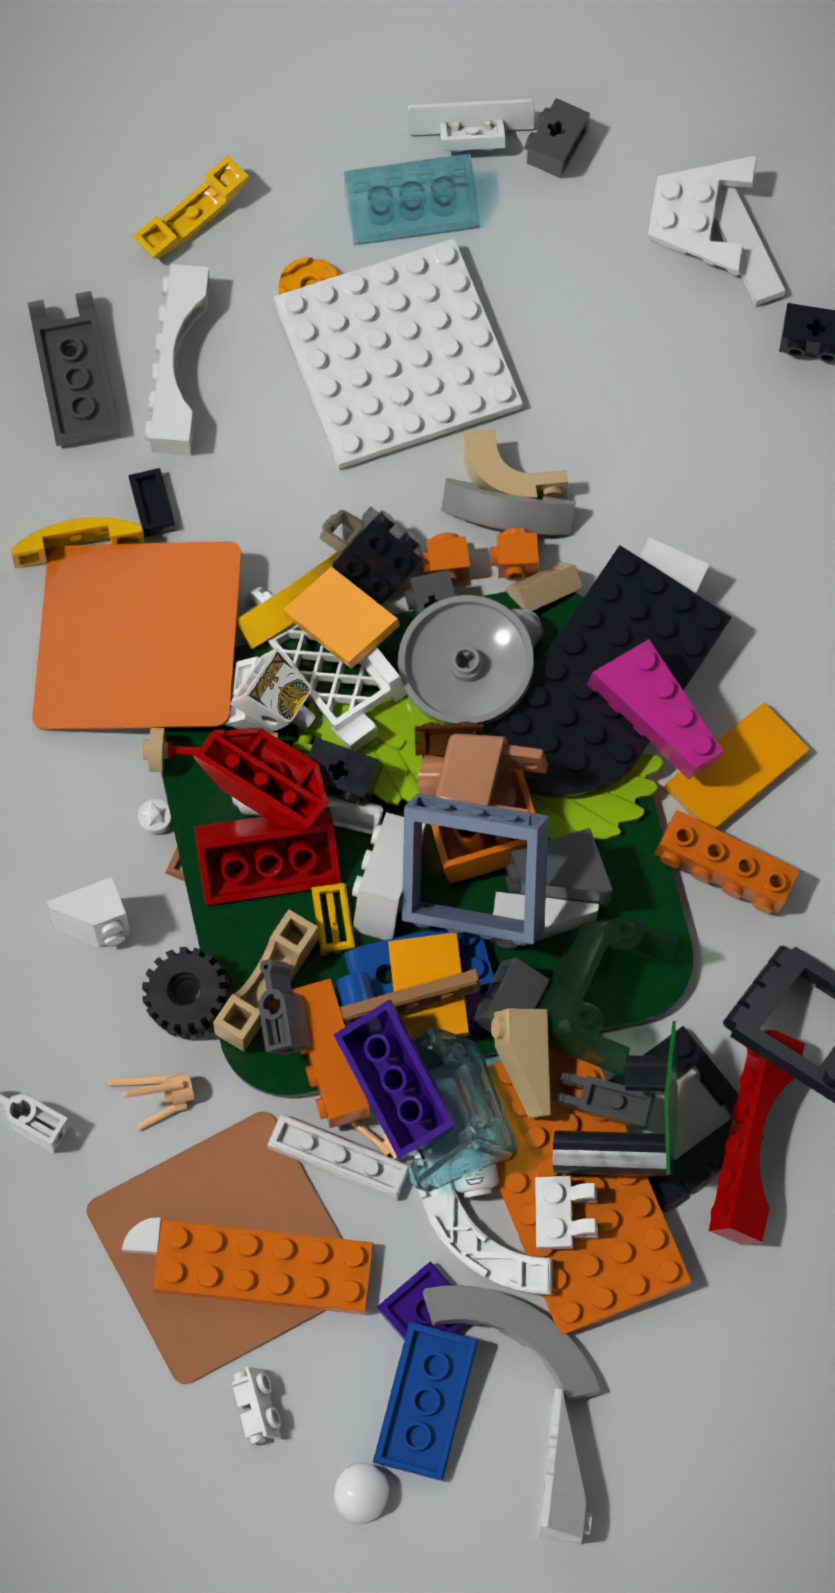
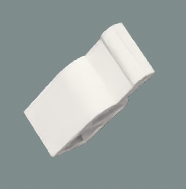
[0,1094,70,1153]

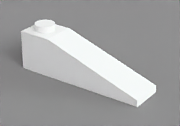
[538,1388,592,1544]

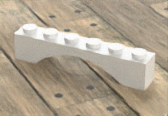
[145,264,210,455]

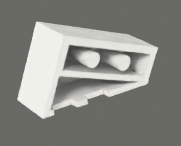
[352,812,426,940]

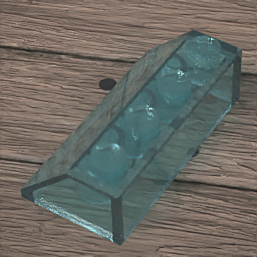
[344,154,480,246]

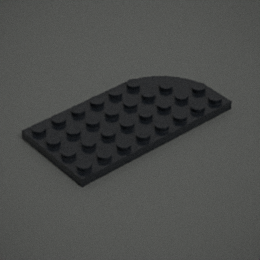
[490,545,732,798]

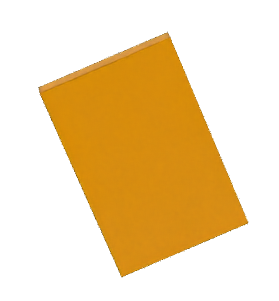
[283,567,400,669]
[388,933,470,1043]

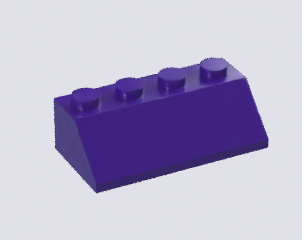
[333,1000,457,1159]

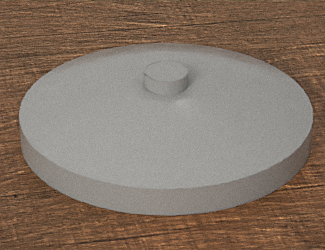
[398,595,534,726]

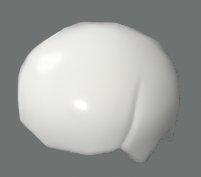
[333,1462,390,1523]

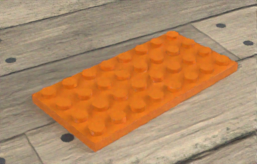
[454,1027,692,1335]

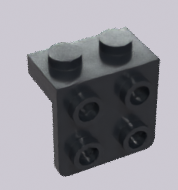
[332,506,423,605]

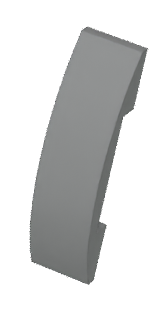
[441,478,576,535]

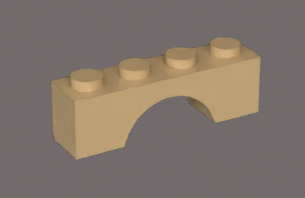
[213,909,319,1052]

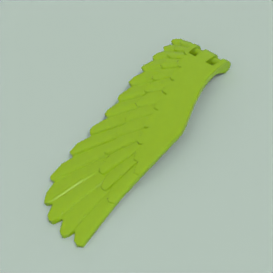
[292,692,663,841]

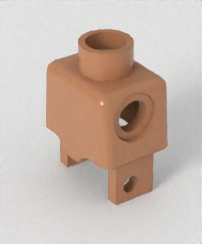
[418,734,548,813]

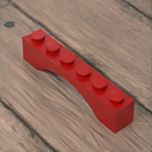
[708,1029,805,1245]

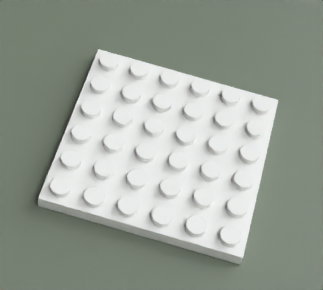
[273,238,523,470]

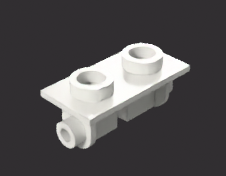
[231,1366,281,1445]

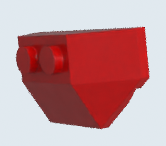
[194,728,328,831]

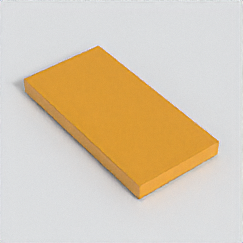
[664,702,810,830]

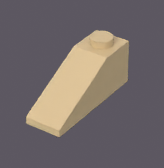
[491,1008,550,1118]

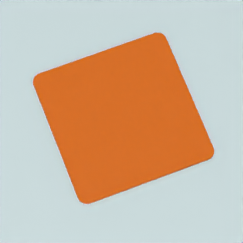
[32,541,242,730]

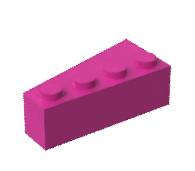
[587,639,724,780]

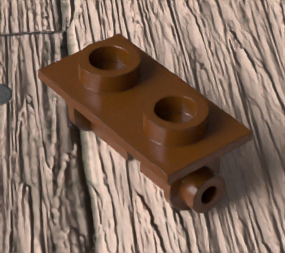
[415,721,483,759]

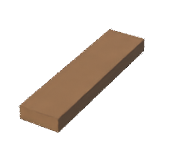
[340,969,482,1026]

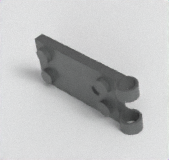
[27,291,121,446]

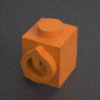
[490,527,539,581]
[421,532,470,584]

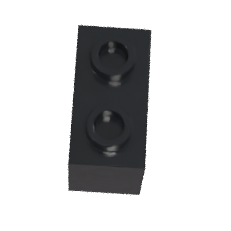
[779,303,835,362]
[308,737,384,805]

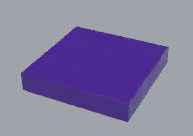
[377,1261,468,1340]

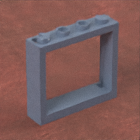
[402,794,549,945]

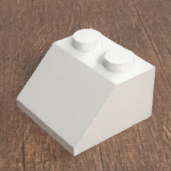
[46,877,130,947]

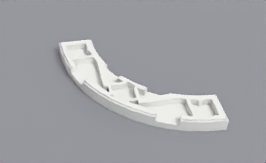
[415,1153,553,1295]

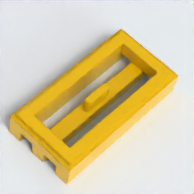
[311,883,355,956]

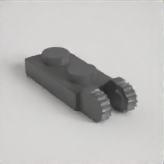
[552,1072,656,1130]

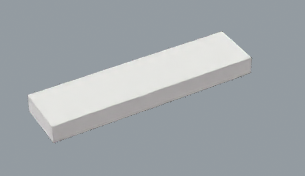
[714,186,786,306]
[267,1114,411,1200]

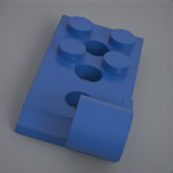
[335,927,494,1006]

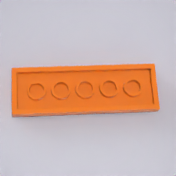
[153,1220,373,1315]

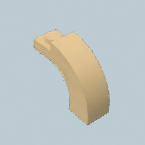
[462,429,568,499]

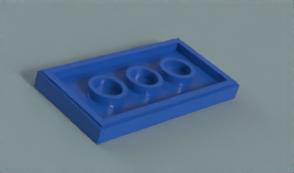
[373,1322,479,1482]

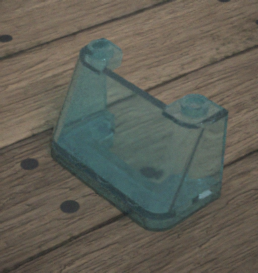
[408,1026,516,1192]

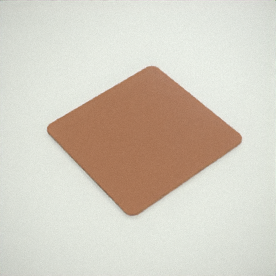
[86,1111,341,1384]

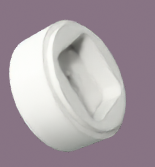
[138,799,172,835]

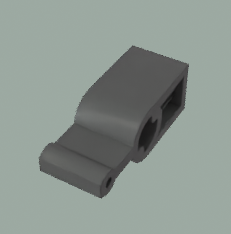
[259,959,311,1055]

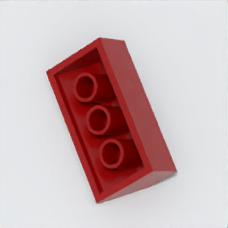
[194,807,341,905]

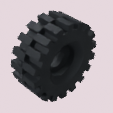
[142,947,234,1039]

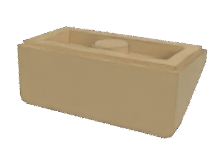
[506,563,582,611]

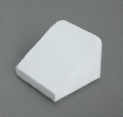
[331,714,379,751]

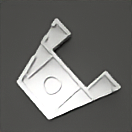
[648,156,757,275]

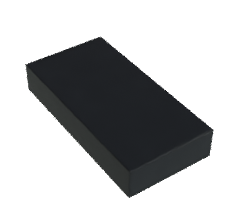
[128,468,176,538]

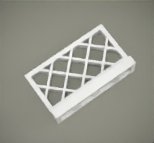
[267,623,407,732]

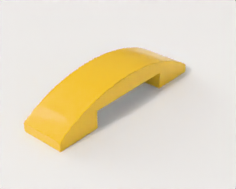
[133,155,250,260]
[11,517,144,568]
[236,551,340,649]

